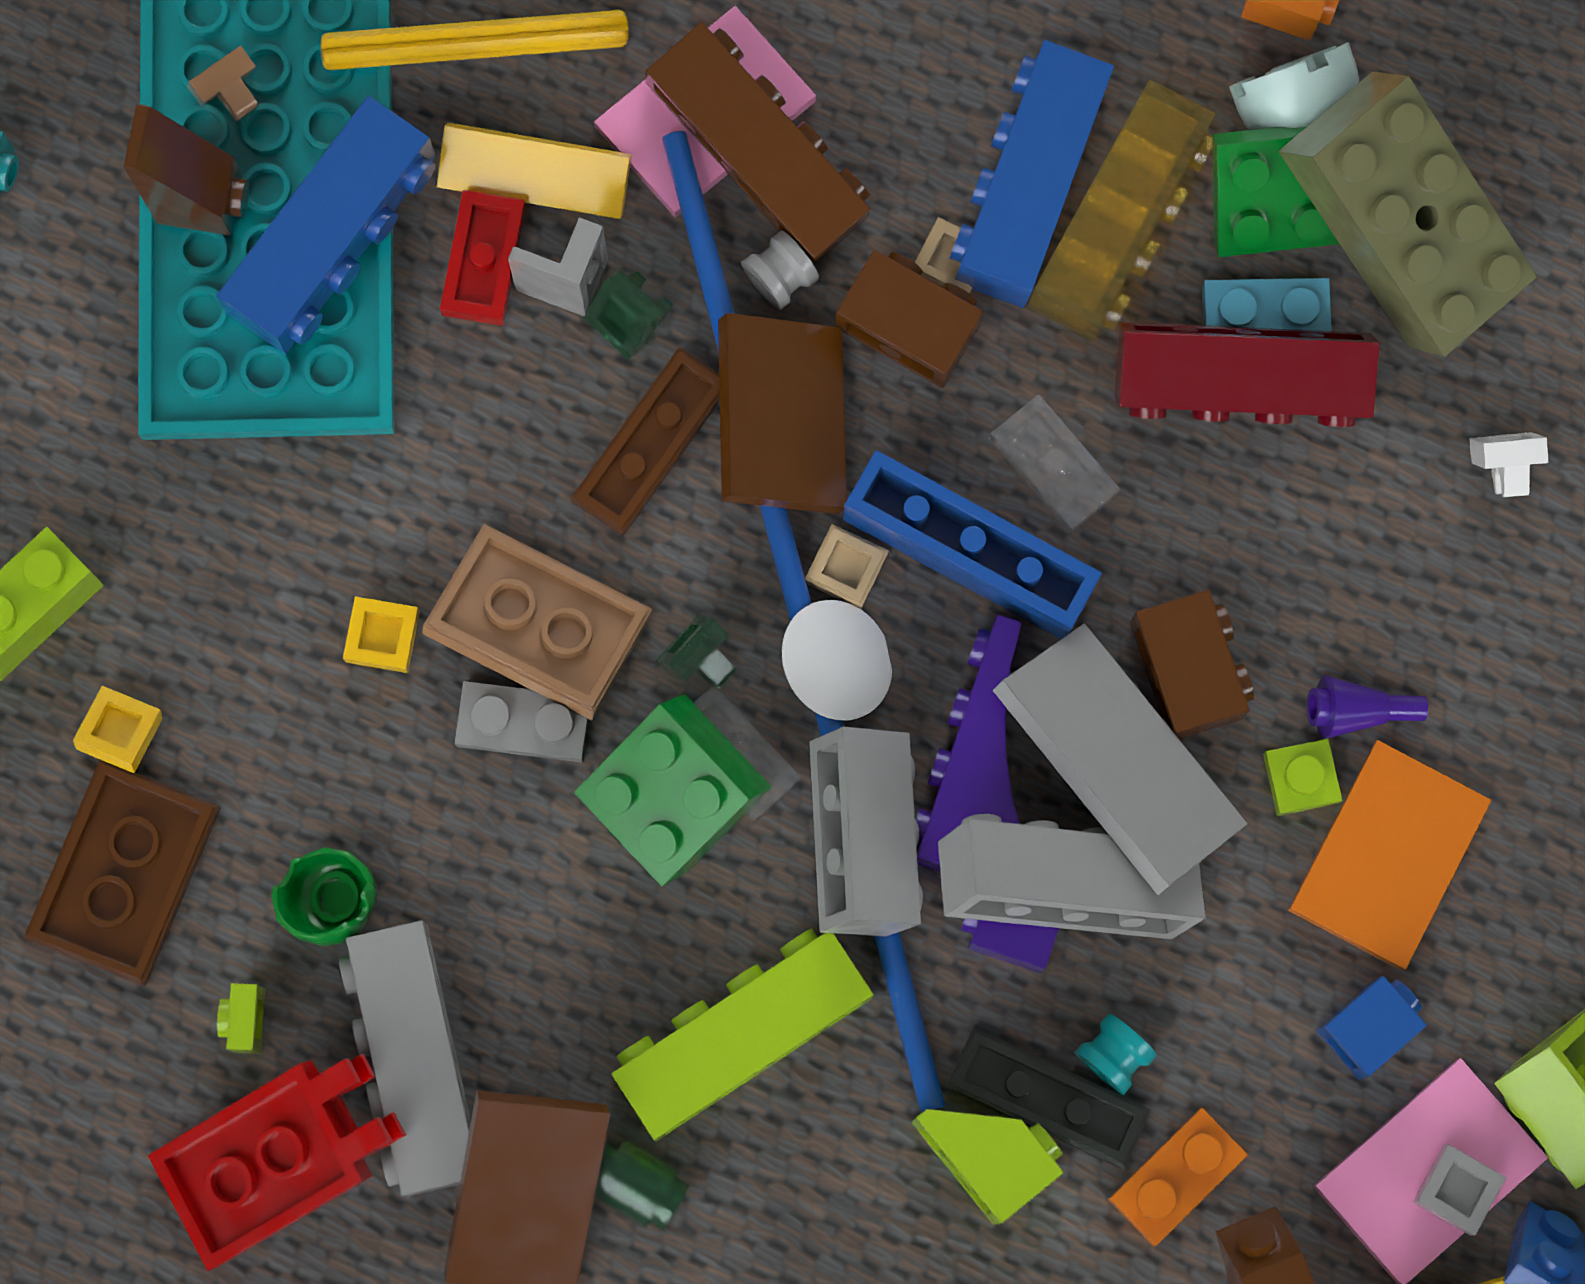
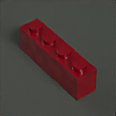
[1115,322,1380,427]

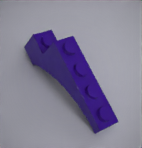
[916,614,1059,974]

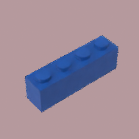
[949,40,1114,308]
[216,95,436,355]
[843,450,1102,639]

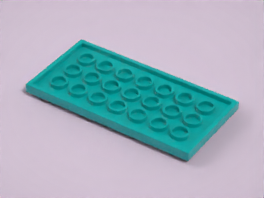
[138,0,395,440]

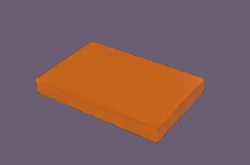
[1288,740,1492,971]

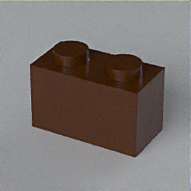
[835,249,984,389]
[1130,590,1254,739]

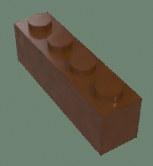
[645,21,871,265]

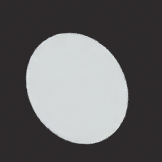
[782,600,892,721]

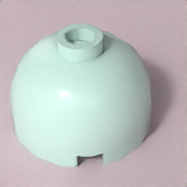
[1229,43,1359,130]

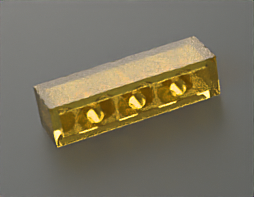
[1028,79,1216,342]

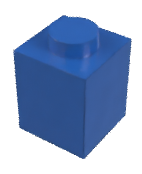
[1316,976,1427,1080]

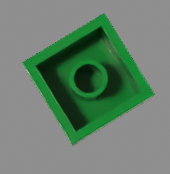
[574,694,772,887]

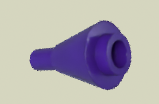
[1307,675,1428,739]

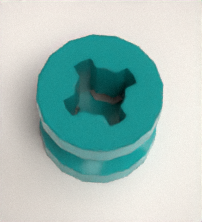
[1074,1013,1157,1095]

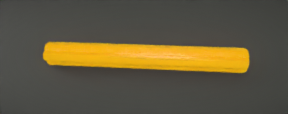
[320,10,629,70]

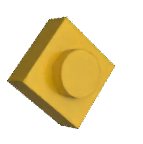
[343,596,420,673]
[73,686,163,773]

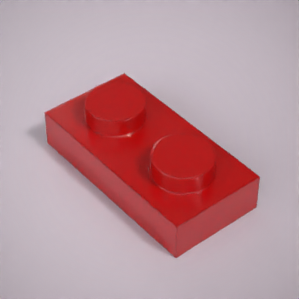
[440,190,526,326]

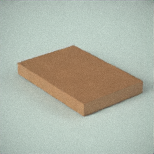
[422,524,652,721]

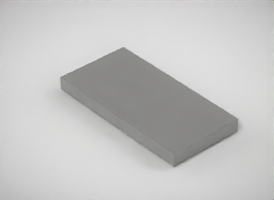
[993,623,1248,895]

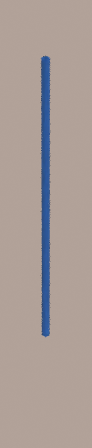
[662,131,946,1113]

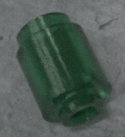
[594,1139,690,1231]

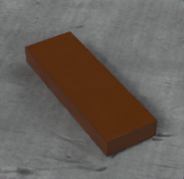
[571,347,720,537]

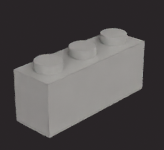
[809,727,923,936]

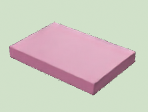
[594,6,816,218]
[1313,1058,1548,1284]

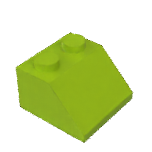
[1494,1009,1585,1189]
[911,1109,1064,1225]

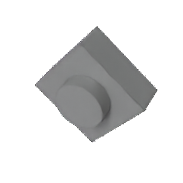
[1413,1144,1506,1236]

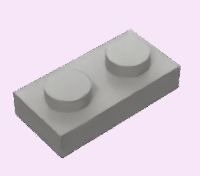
[455,681,588,762]

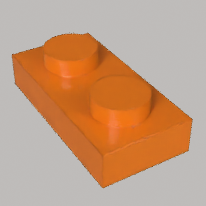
[1108,1108,1248,1247]

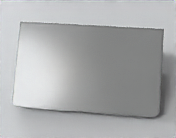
[508,217,609,317]

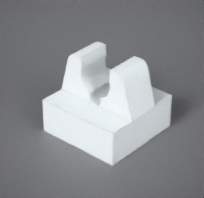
[1469,432,1548,497]

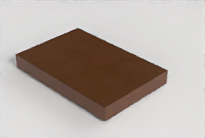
[718,313,847,514]
[24,760,221,987]
[444,1090,610,1284]

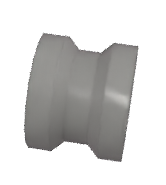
[741,230,819,310]

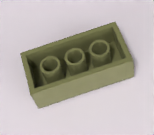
[1278,71,1537,357]

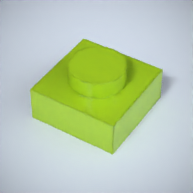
[1263,739,1343,816]
[217,983,265,1054]

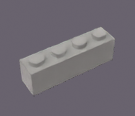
[938,814,1206,939]
[339,920,471,1197]

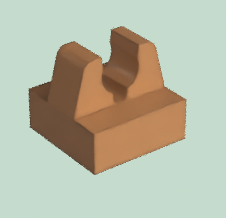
[187,45,258,121]

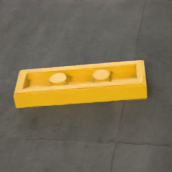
[437,123,632,219]

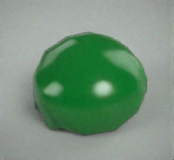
[271,847,377,946]

